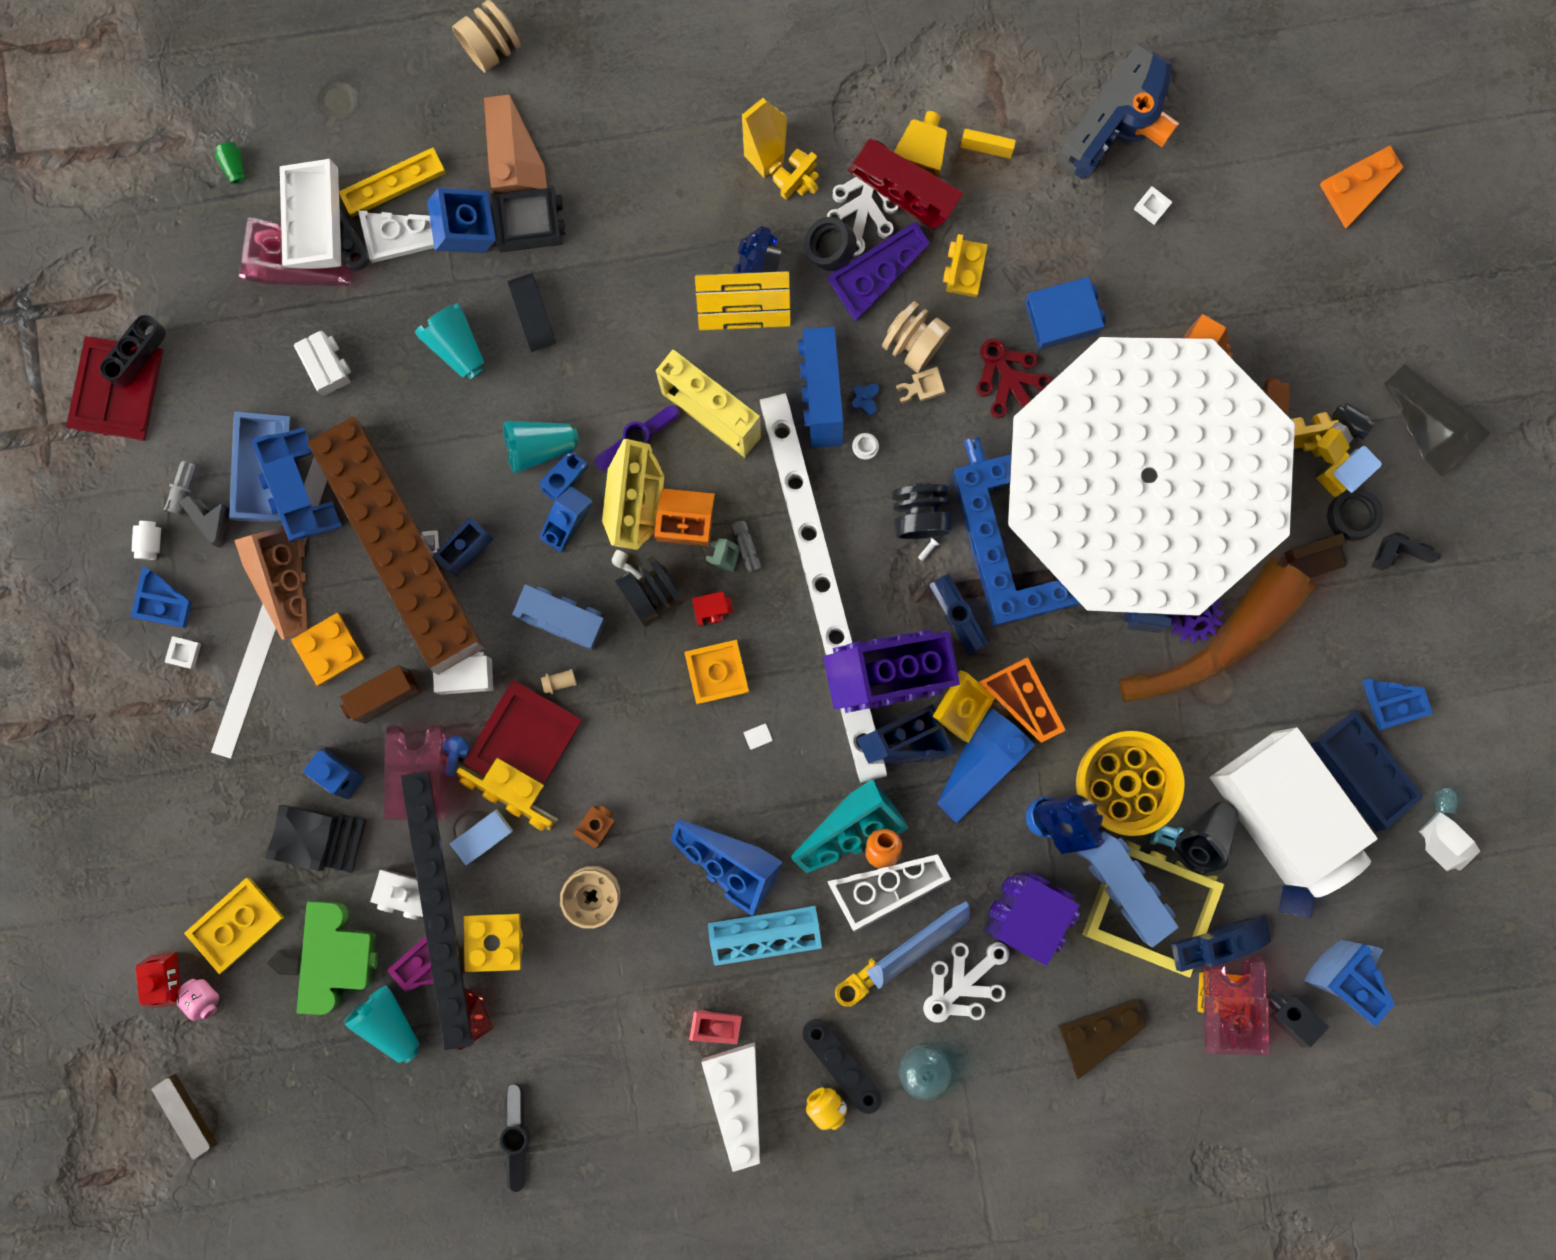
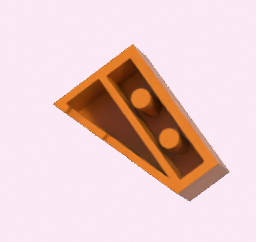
[979,657,1066,743]

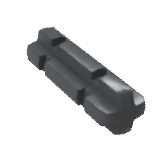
[732,521,761,573]

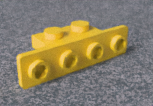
[456,758,553,831]

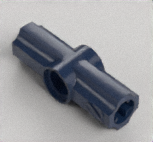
[928,574,989,655]

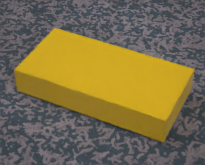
[960,129,1016,159]

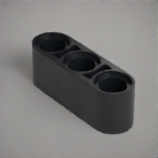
[507,273,557,352]
[100,315,166,387]

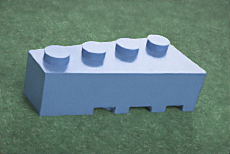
[1074,829,1179,948]

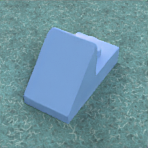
[1333,446,1382,493]

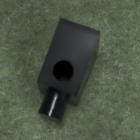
[1263,988,1329,1047]

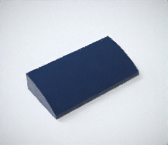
[1310,710,1423,832]

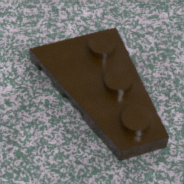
[1058,999,1146,1080]

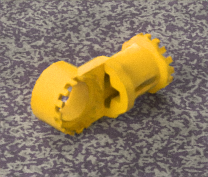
[835,958,876,1007]

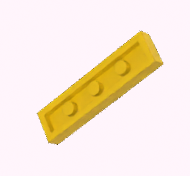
[339,147,446,218]

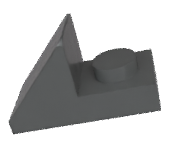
[180,496,229,548]

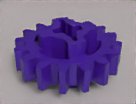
[1166,601,1224,643]

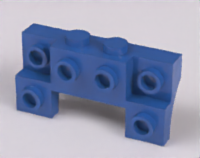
[251,427,342,543]

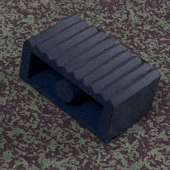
[433,518,493,577]

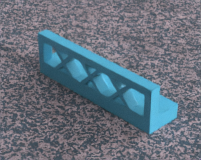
[708,906,822,966]

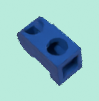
[539,451,589,502]

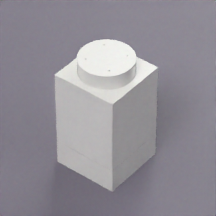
[1209,727,1378,897]

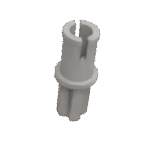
[164,461,195,515]

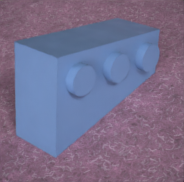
[512,584,606,651]

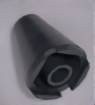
[1174,802,1238,876]

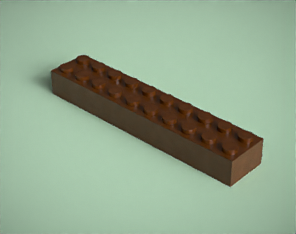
[307,416,485,675]

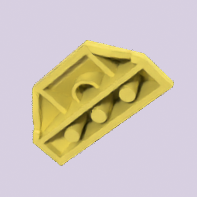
[602,439,664,550]

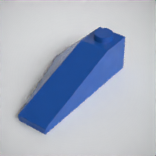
[937,708,1035,823]
[670,819,783,916]

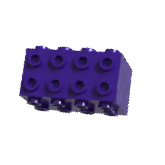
[823,629,960,713]
[983,872,1080,966]

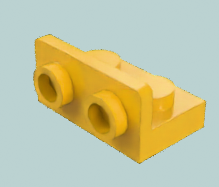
[943,234,987,298]

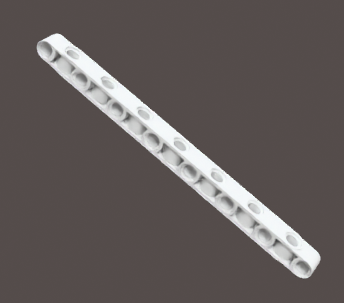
[760,393,887,783]

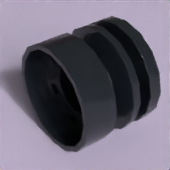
[892,483,952,540]
[615,556,684,628]

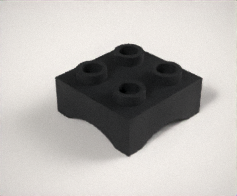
[265,805,337,871]

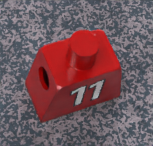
[136,952,181,1008]

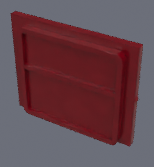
[66,336,164,441]
[463,679,582,785]

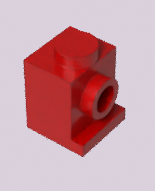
[692,591,734,627]

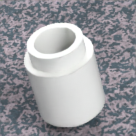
[132,521,161,560]

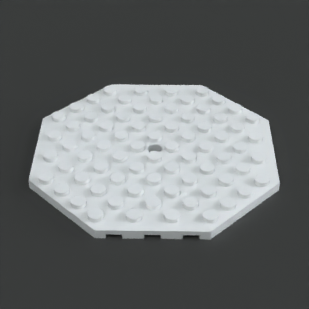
[1008,337,1295,616]

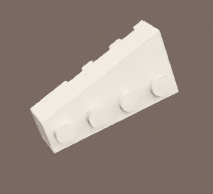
[828,854,951,933]

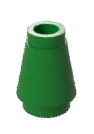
[214,142,245,184]

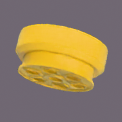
[1076,731,1184,836]

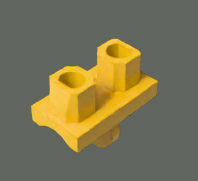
[773,149,819,200]
[1291,412,1338,457]

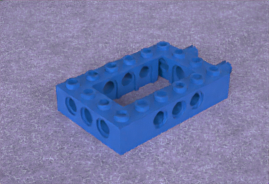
[951,437,1081,628]

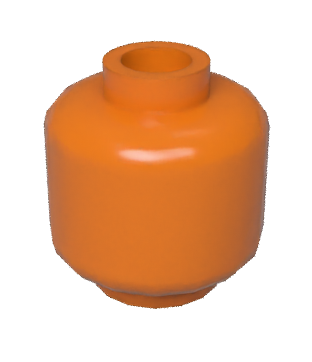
[865,829,902,869]

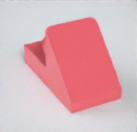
[689,1009,742,1044]

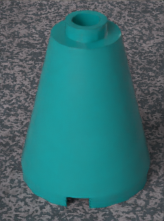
[415,303,485,380]
[503,420,579,474]
[344,985,419,1063]

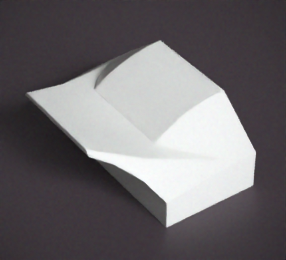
[1418,812,1480,871]

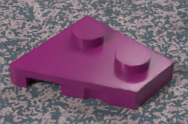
[387,936,465,991]

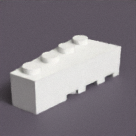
[701,1042,760,1172]

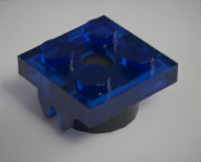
[733,226,781,274]
[1035,795,1104,855]

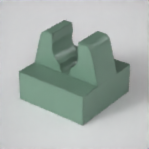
[706,538,740,572]

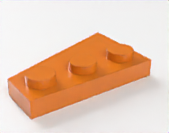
[1320,146,1403,229]

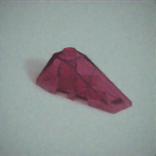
[239,217,351,286]

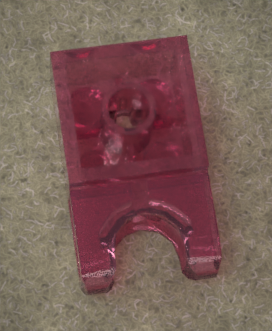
[384,725,446,820]
[1203,957,1270,1055]

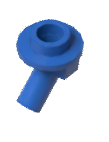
[443,736,470,776]

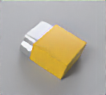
[1316,422,1353,465]

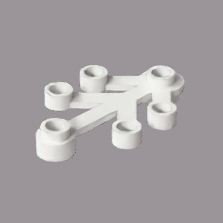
[827,177,899,259]
[923,942,1009,1022]

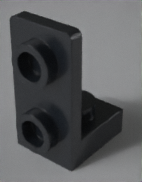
[1371,533,1441,571]

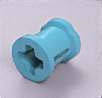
[1150,825,1184,850]

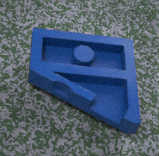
[130,567,192,628]
[1362,679,1433,730]
[1327,944,1395,1027]

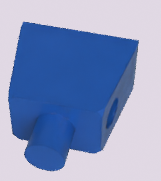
[303,747,365,799]

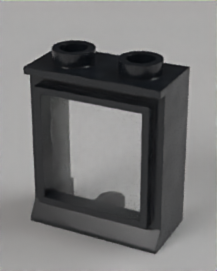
[491,186,566,253]

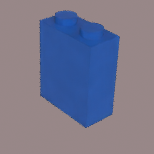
[1025,277,1106,350]

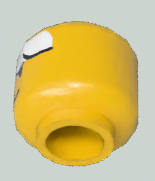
[806,1087,847,1130]

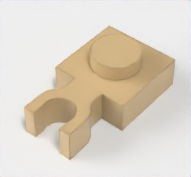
[896,367,946,404]

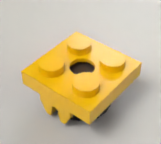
[464,914,523,972]

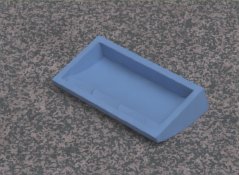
[229,412,290,522]
[866,901,970,989]
[1304,940,1383,996]

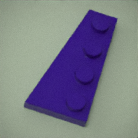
[827,222,930,323]

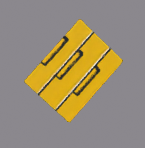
[695,272,790,330]

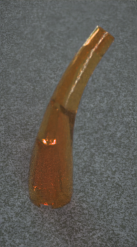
[1119,556,1316,702]

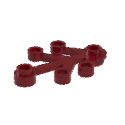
[976,339,1052,419]

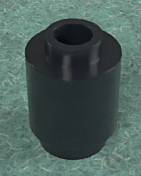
[1331,403,1375,440]

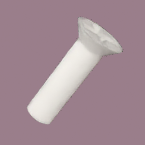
[918,538,940,561]

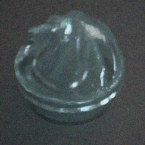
[1432,788,1461,814]

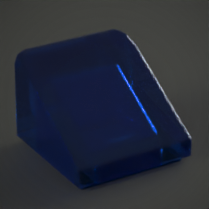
[1278,885,1315,918]

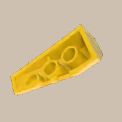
[742,98,787,178]

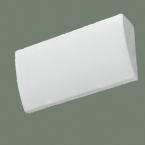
[280,159,341,268]

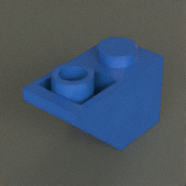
[539,486,593,553]

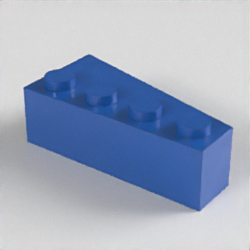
[798,327,843,448]

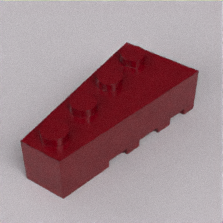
[847,138,963,230]

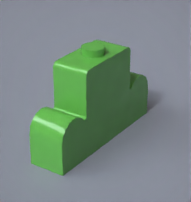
[297,901,378,1015]

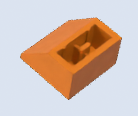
[654,489,715,547]

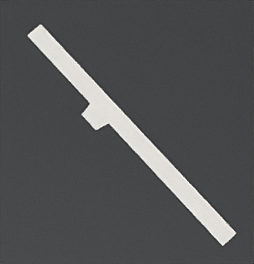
[211,456,327,759]

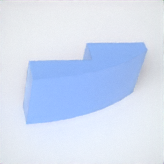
[450,809,513,865]

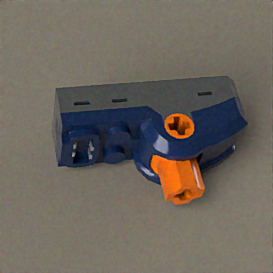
[1057,42,1179,180]

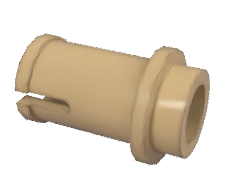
[541,669,577,694]

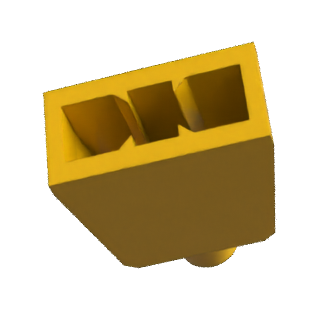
[894,111,947,178]

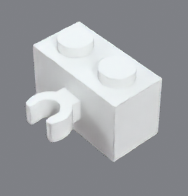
[370,869,423,920]

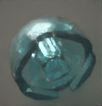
[898,1044,954,1101]

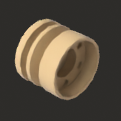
[452,0,521,73]
[882,301,951,373]
[560,866,621,928]

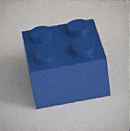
[427,188,496,253]

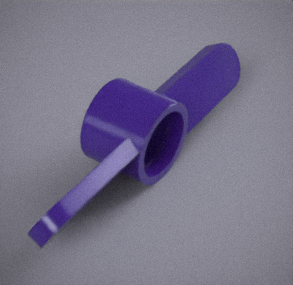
[594,405,680,471]

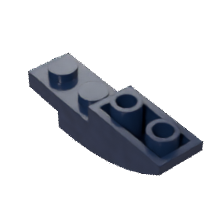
[1171,914,1271,972]

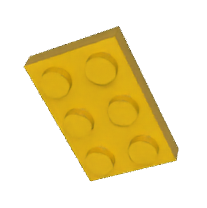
[184,877,285,974]

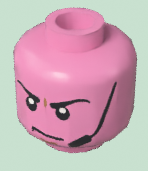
[176,979,219,1021]

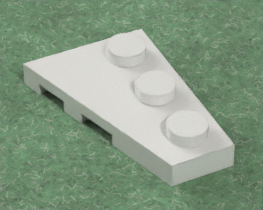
[358,210,434,263]

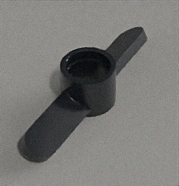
[500,1084,530,1192]

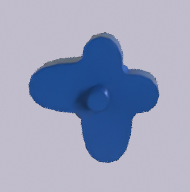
[851,384,879,415]

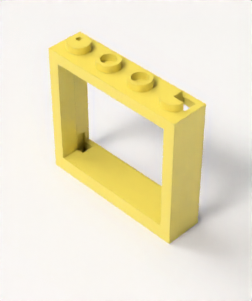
[656,350,761,458]
[1082,841,1224,978]

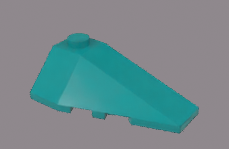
[791,779,909,873]

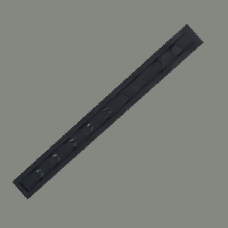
[400,770,474,1050]

